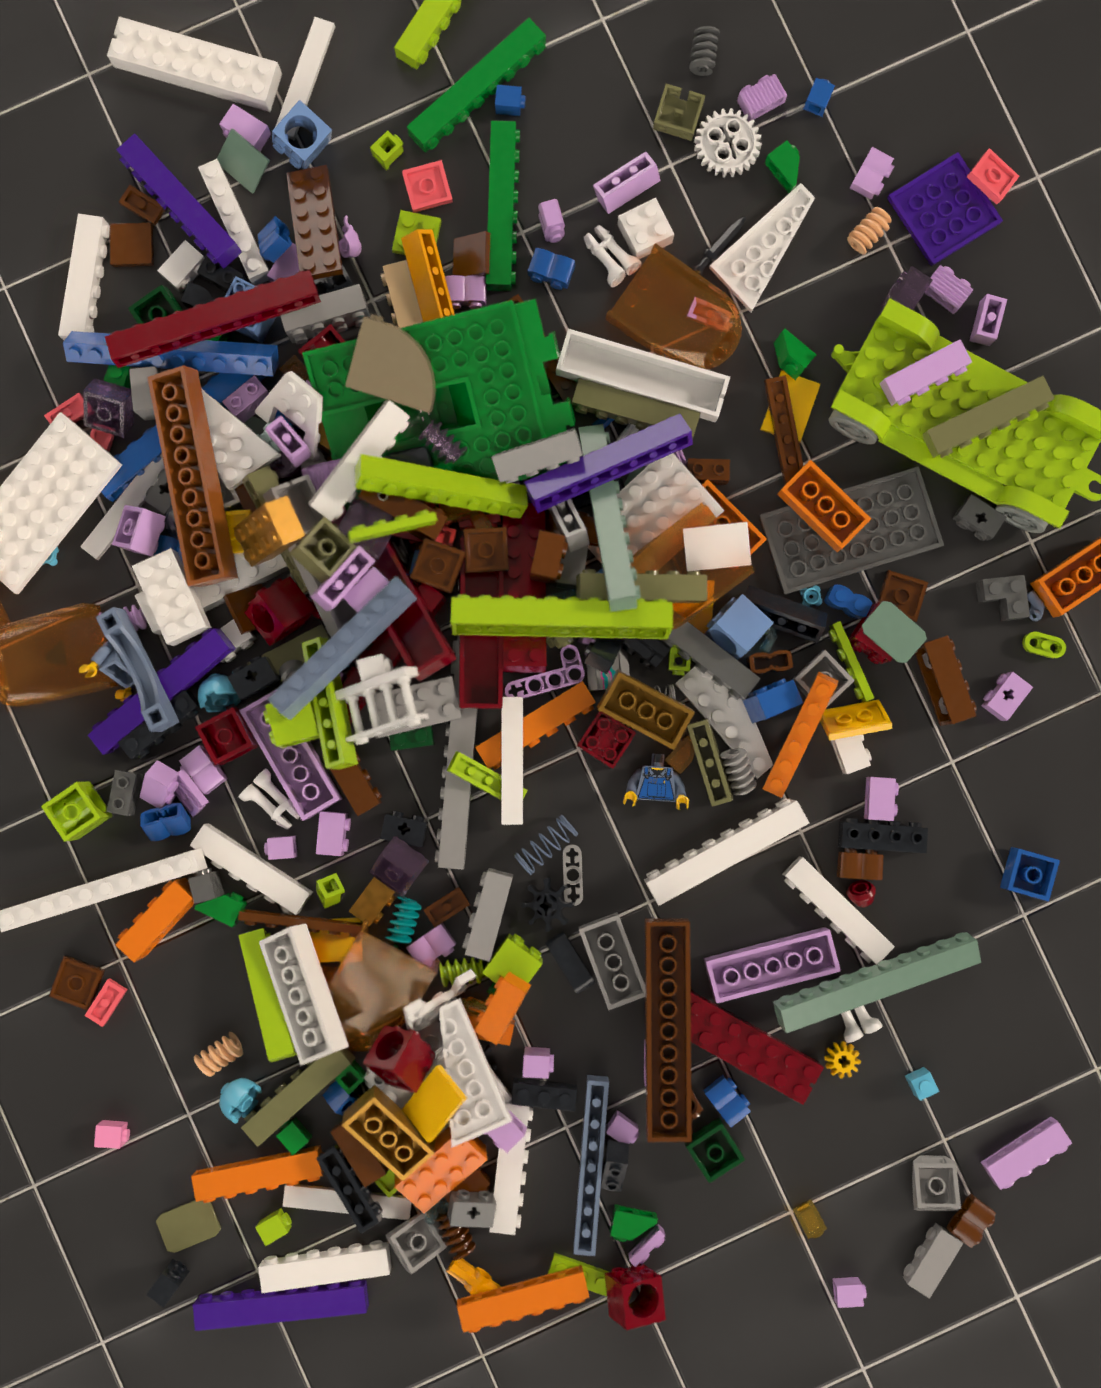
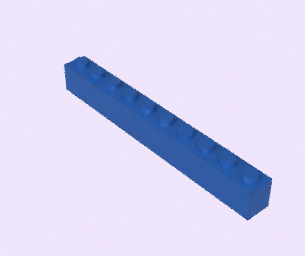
[63,331,279,376]
[101,373,267,502]

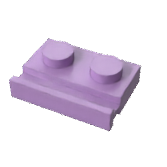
[174,769,208,817]

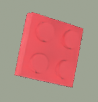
[967,148,1019,205]
[402,160,453,213]

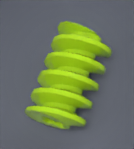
[440,957,484,987]

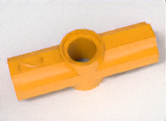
[446,1258,501,1295]

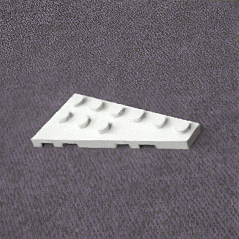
[201,388,281,491]
[439,998,512,1147]

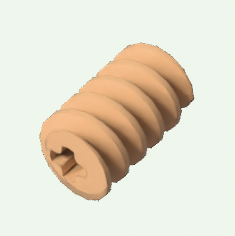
[847,207,892,255]
[194,1032,243,1077]

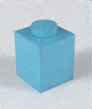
[905,1067,939,1101]

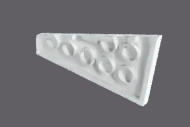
[709,183,815,312]
[675,667,773,779]

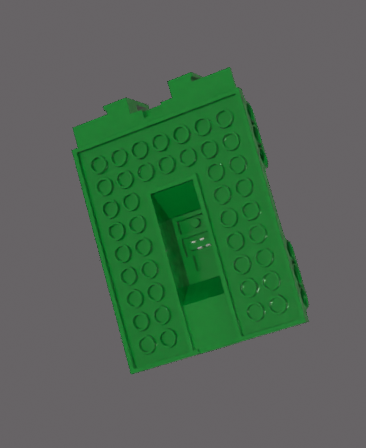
[302,299,576,521]

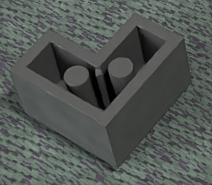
[976,575,1030,621]

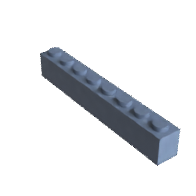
[268,576,417,720]
[573,1075,609,1256]

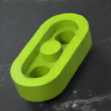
[1022,632,1066,659]

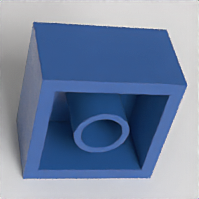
[742,679,803,724]
[1000,847,1060,901]

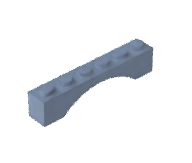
[96,607,179,732]

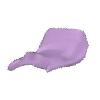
[339,215,361,258]

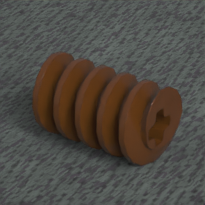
[435,1211,476,1260]

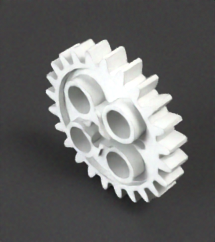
[694,108,762,178]

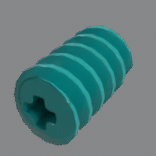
[385,896,422,943]

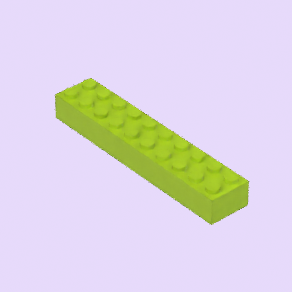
[451,595,673,639]

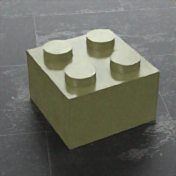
[289,516,356,583]

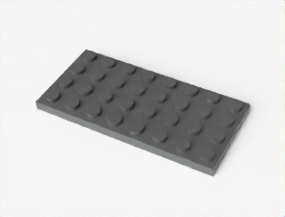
[759,466,944,595]

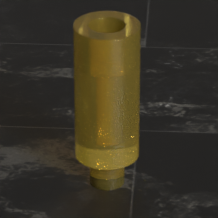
[461,997,487,1016]

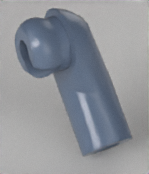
[1027,590,1045,621]

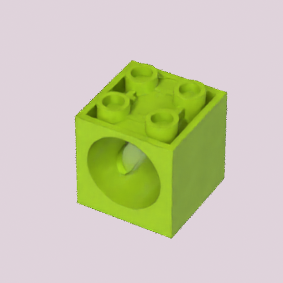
[263,700,320,749]
[41,781,113,842]
[482,933,543,983]

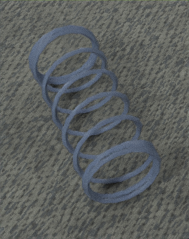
[514,815,578,875]

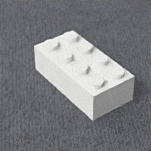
[132,549,212,646]

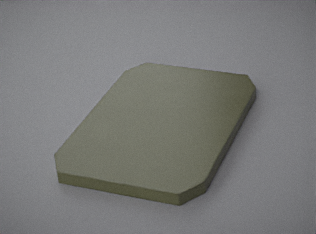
[156,1200,221,1253]

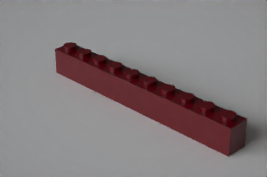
[105,270,321,368]

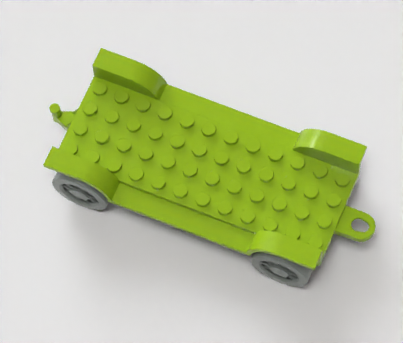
[829,298,1101,533]

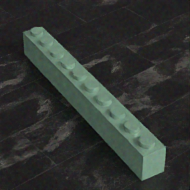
[578,424,640,612]
[773,932,981,1033]

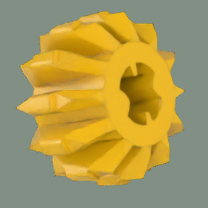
[824,1041,861,1079]

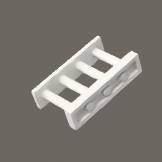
[335,667,429,745]

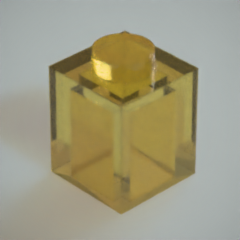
[793,1200,827,1239]

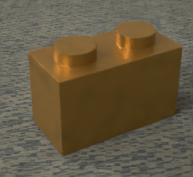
[349,875,396,926]

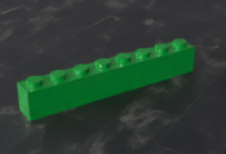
[407,18,546,153]
[486,121,520,291]

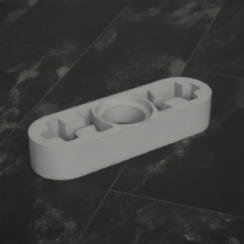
[563,844,583,906]

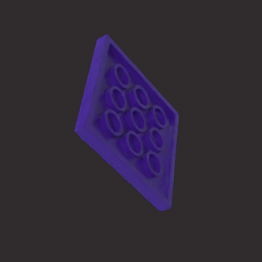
[887,152,1003,267]

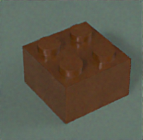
[529,530,568,585]

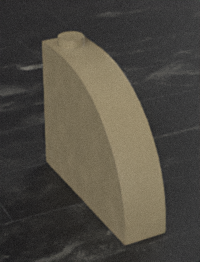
[345,314,436,413]

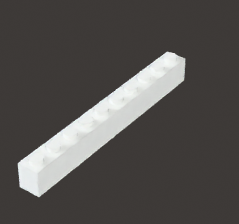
[0,848,207,932]

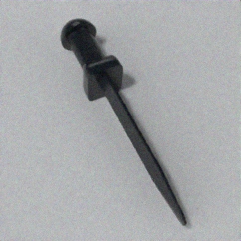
[693,217,746,276]

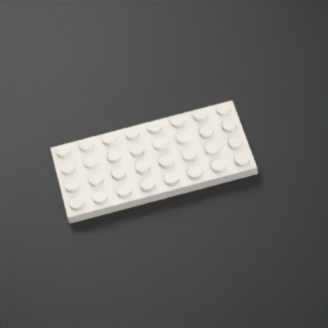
[0,412,122,594]

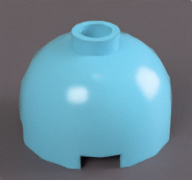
[198,674,241,712]
[219,1078,262,1123]

